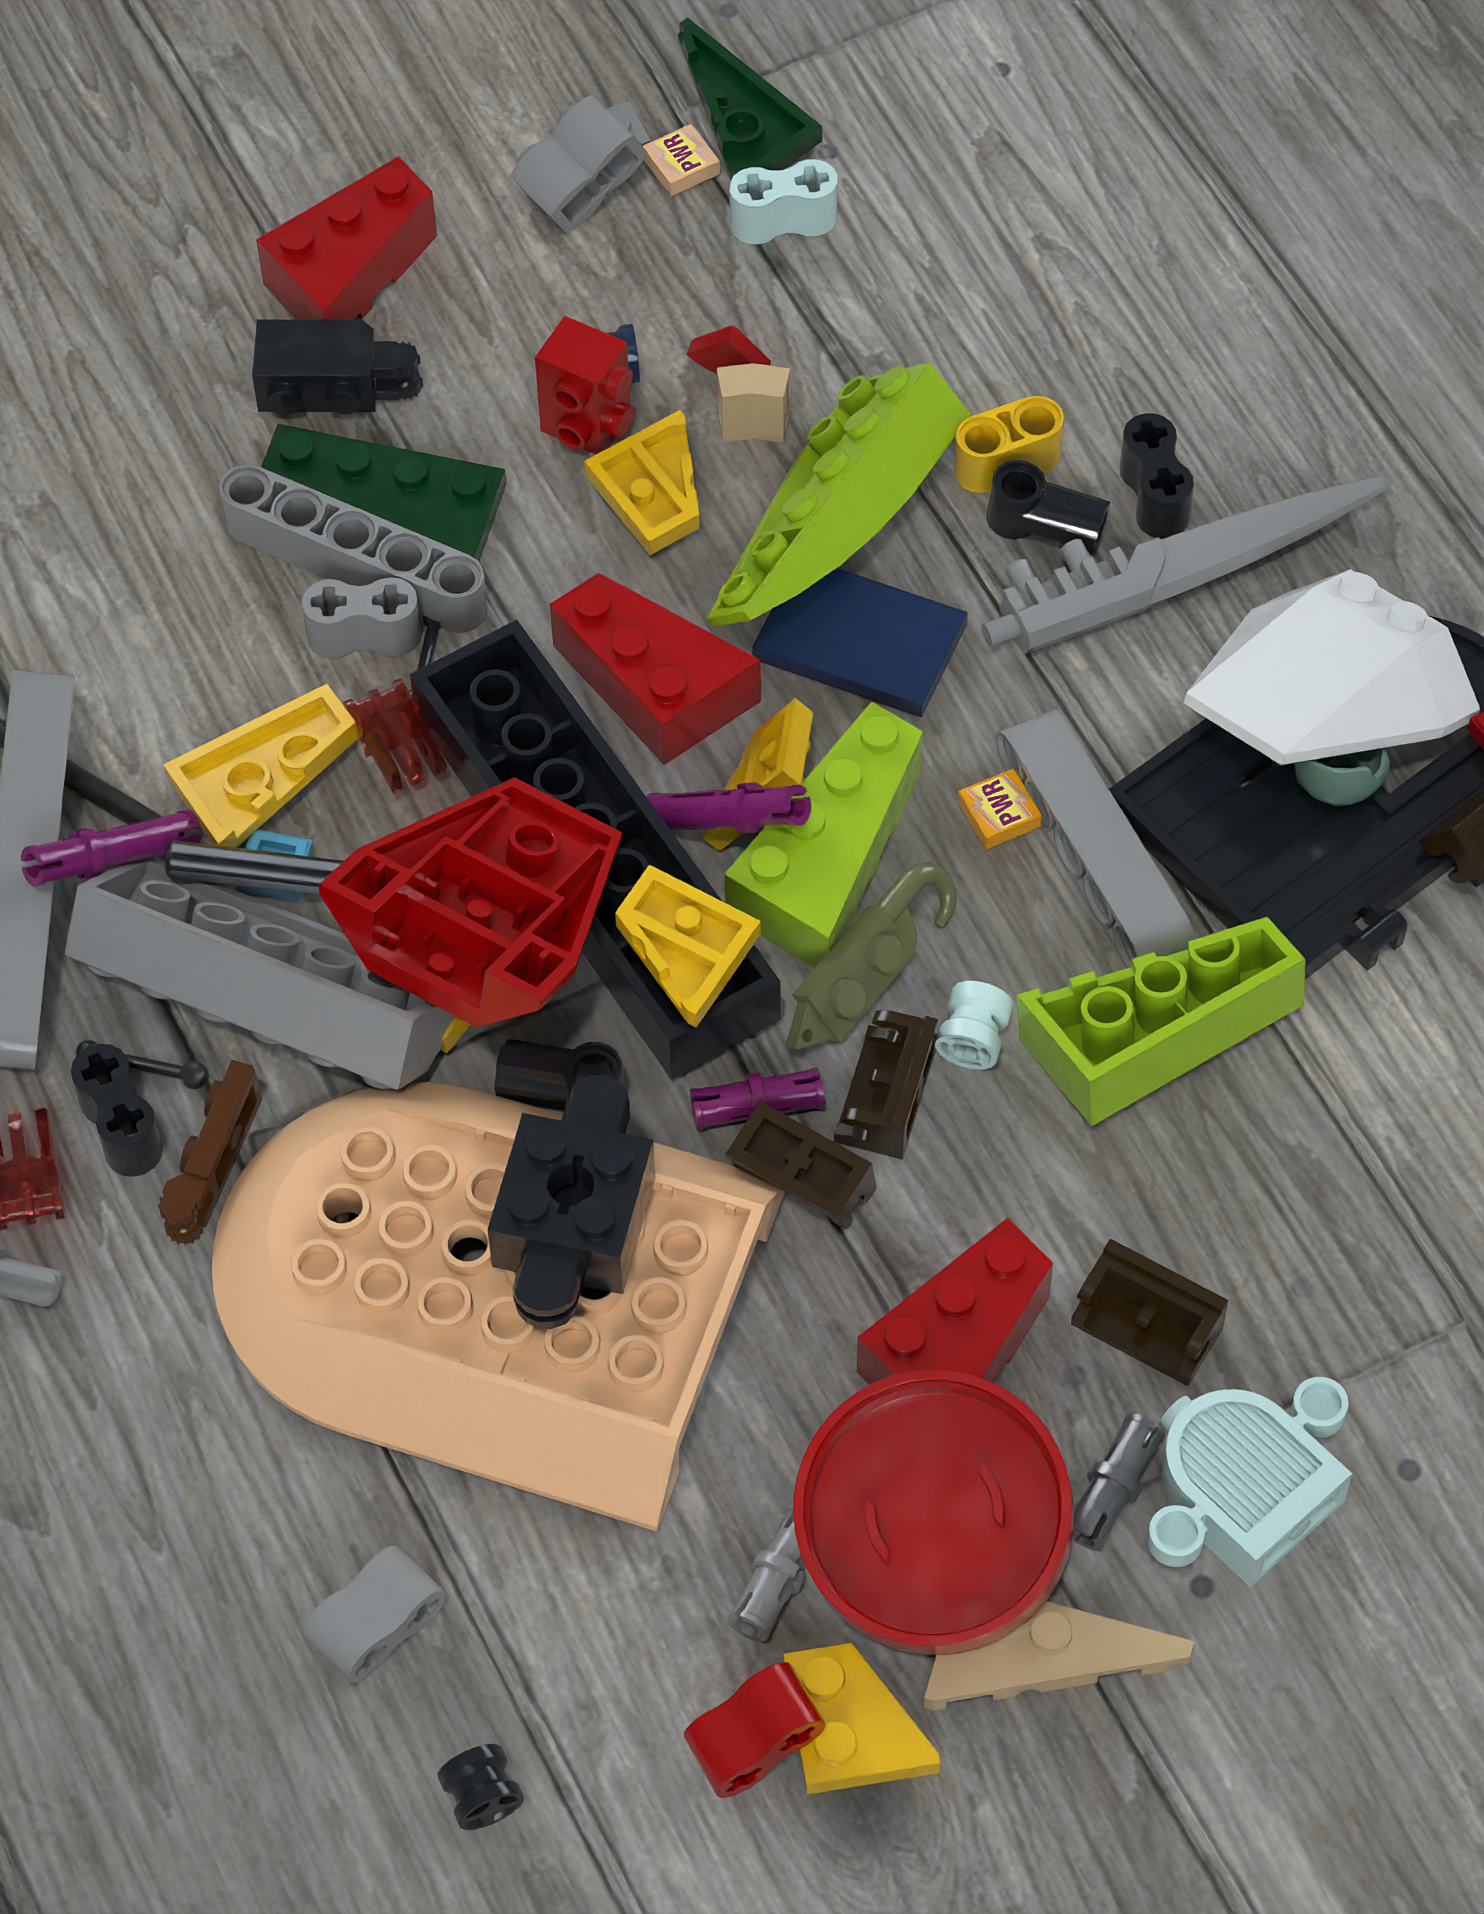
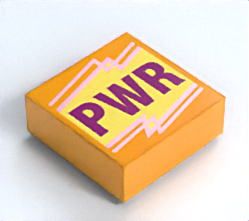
[957,768,1042,850]

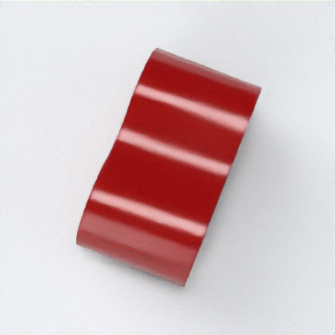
[684,1662,825,1798]

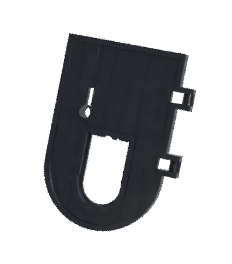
[1109,616,1484,979]

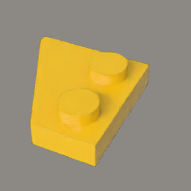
[584,410,700,555]
[701,698,813,852]
[615,865,761,1027]
[783,1643,941,1795]

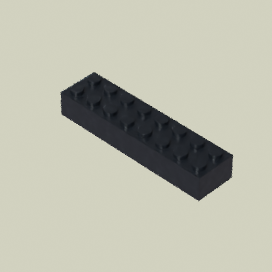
[410,620,781,1079]

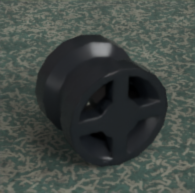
[437,1744,524,1830]

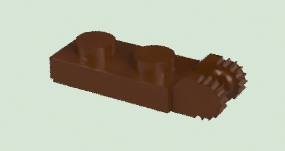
[158,1060,262,1246]

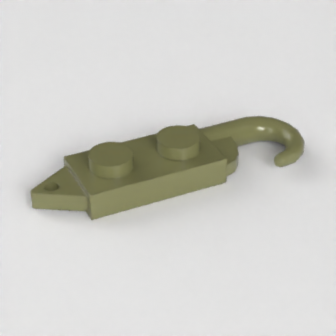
[786,862,956,1050]

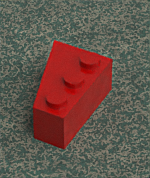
[256,156,437,320]
[550,573,761,765]
[856,1217,1053,1385]

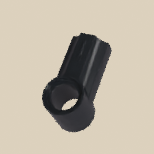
[986,460,1110,552]
[494,1039,628,1108]

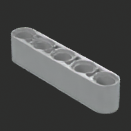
[219,465,487,633]
[996,709,1195,968]

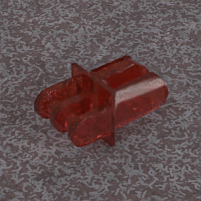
[343,678,448,794]
[0,1107,65,1231]

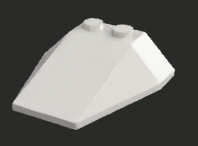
[1183,569,1480,765]

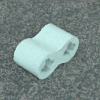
[729,159,838,244]

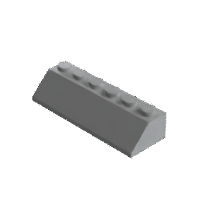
[65,857,455,1090]

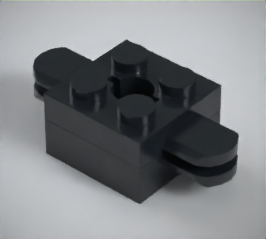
[487,1075,656,1329]

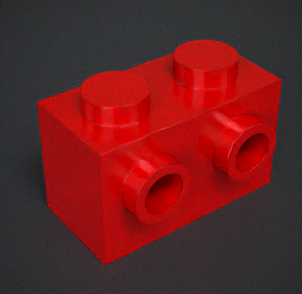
[535,316,635,455]

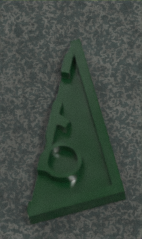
[678,17,822,180]

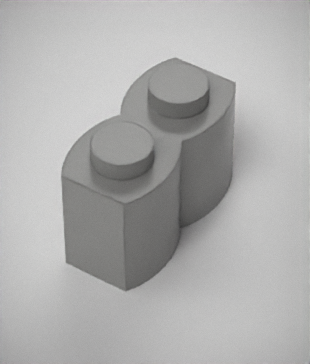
[510,95,648,233]

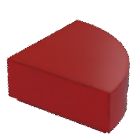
[686,325,771,373]

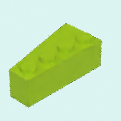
[725,702,923,968]
[1016,917,1305,1126]

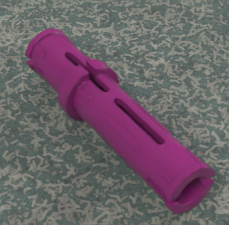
[646,782,811,833]
[20,809,202,887]

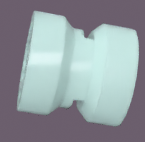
[935,981,1014,1070]

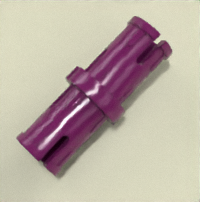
[690,1067,825,1130]

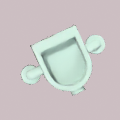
[1147,1377,1352,1587]

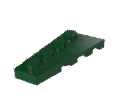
[261,424,506,561]

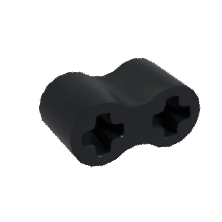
[1119,413,1194,539]
[71,1044,163,1177]

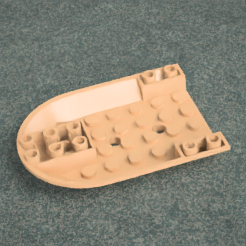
[211,1082,785,1532]

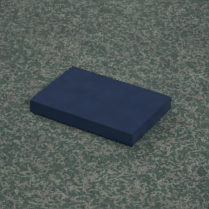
[752,568,968,717]

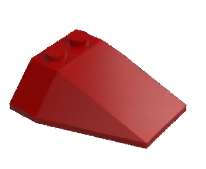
[319,777,622,1027]

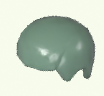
[1294,747,1390,806]

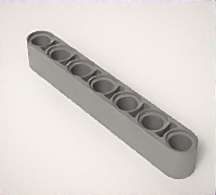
[0,669,75,1070]

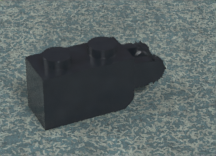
[252,319,423,414]

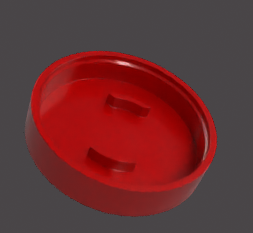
[793,1369,1074,1655]

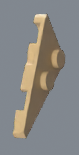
[923,1601,1195,1711]

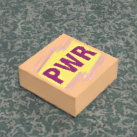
[643,124,720,196]

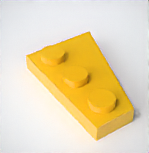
[163,684,359,848]

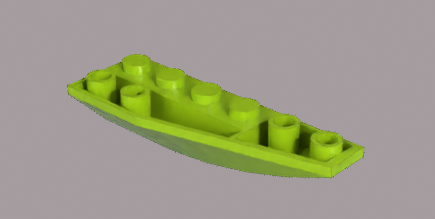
[706,362,971,627]

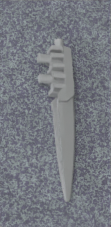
[982,476,1391,654]

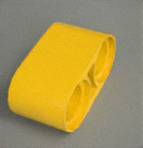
[954,396,1064,494]

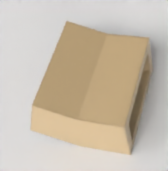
[717,363,790,443]

